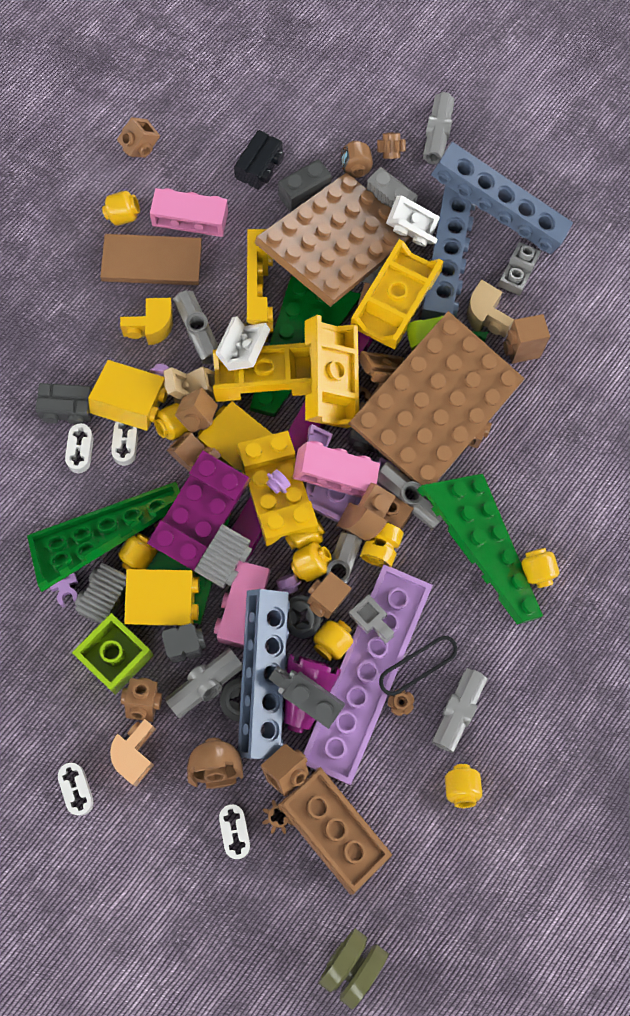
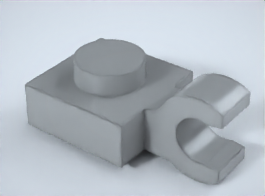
[349,594,394,644]

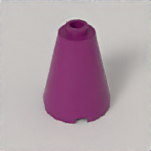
[283,654,341,733]

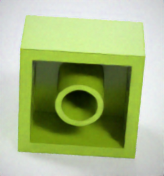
[72,613,154,695]

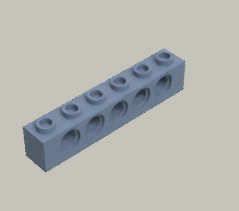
[431,142,573,255]
[421,185,476,320]
[238,589,290,759]

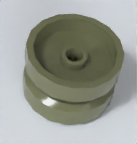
[318,928,389,1010]

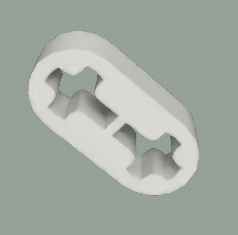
[111,422,139,466]
[65,423,94,473]
[58,763,94,816]
[219,804,250,859]

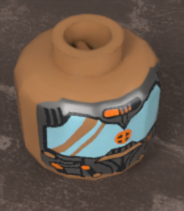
[341,141,373,178]

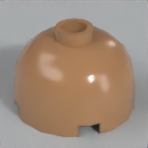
[187,738,243,789]

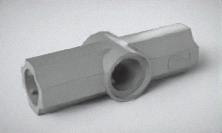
[423,92,455,165]
[173,290,218,364]
[377,461,442,529]
[324,532,362,615]
[165,648,243,719]
[431,668,488,753]

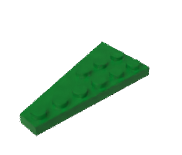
[417,474,543,625]

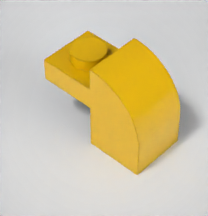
[120,298,173,345]

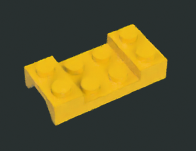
[247,229,273,342]
[351,239,444,350]
[305,315,359,429]
[213,343,311,402]
[237,431,318,546]

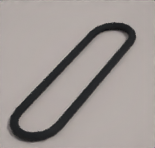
[379,635,457,696]

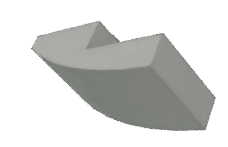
[498,242,541,296]

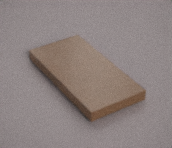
[100,234,202,285]
[277,767,392,895]

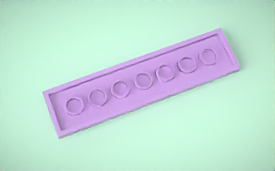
[303,565,433,786]

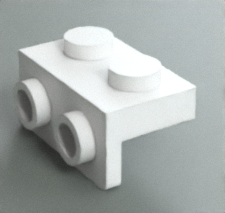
[386,195,440,247]
[216,316,270,371]

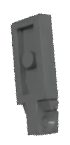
[268,666,345,729]

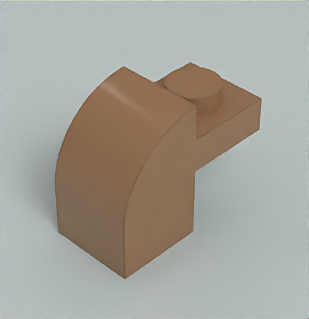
[166,432,221,472]
[336,483,396,540]

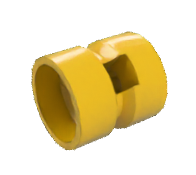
[360,523,404,568]

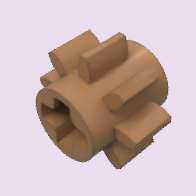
[377,132,406,159]
[262,800,293,834]

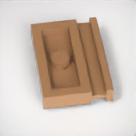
[358,351,404,383]

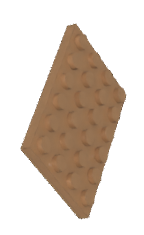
[255,172,413,307]
[348,311,525,485]

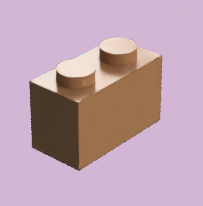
[503,314,550,364]

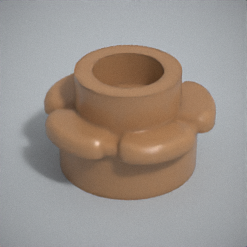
[388,689,414,716]

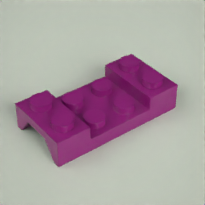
[147,450,251,571]

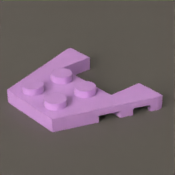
[304,424,400,523]

